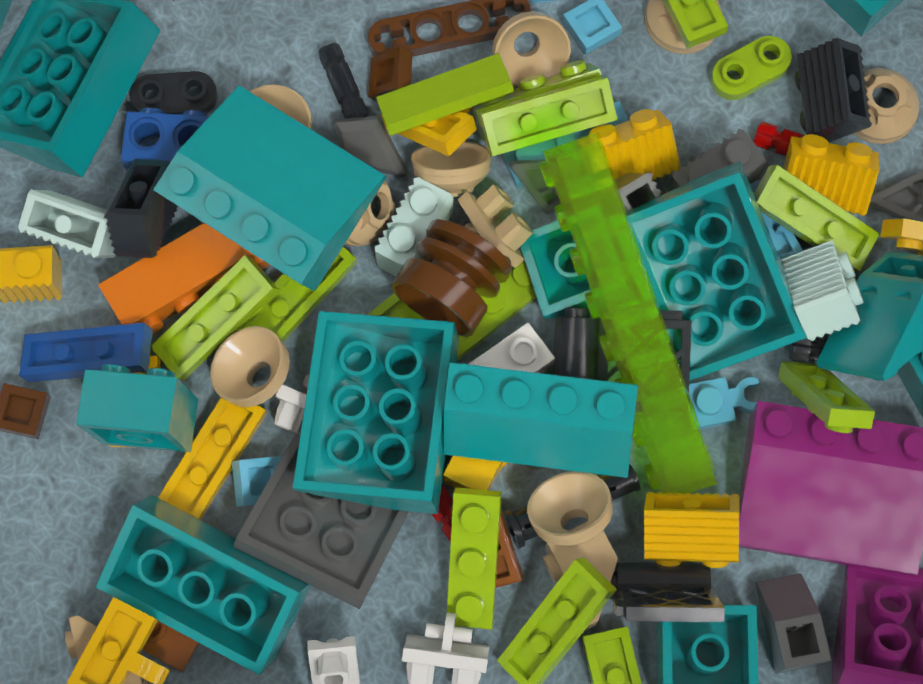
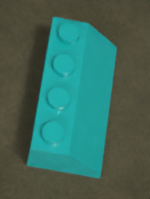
[444,362,639,478]

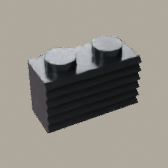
[795,38,872,143]
[104,159,179,258]

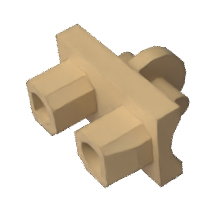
[458,184,533,268]

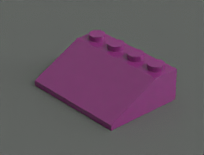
[739,401,923,577]
[832,565,923,684]

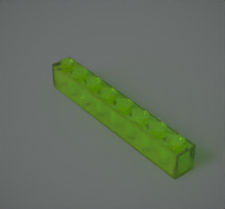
[539,132,717,494]

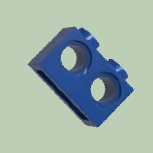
[121,108,210,171]

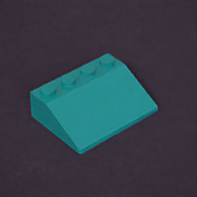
[0,0,161,178]
[153,85,387,291]
[611,161,807,382]
[293,311,460,514]

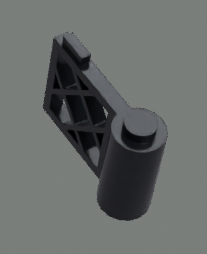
[553,307,692,411]
[610,562,725,622]

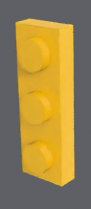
[158,398,267,520]

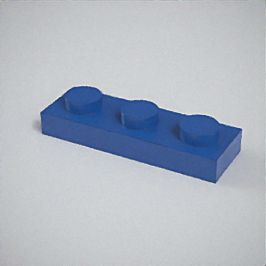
[19,323,153,382]

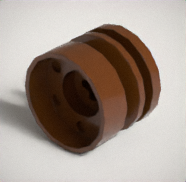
[391,219,512,337]

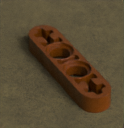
[368,0,531,57]

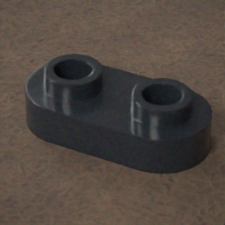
[130,71,218,115]

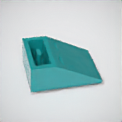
[816,251,923,381]

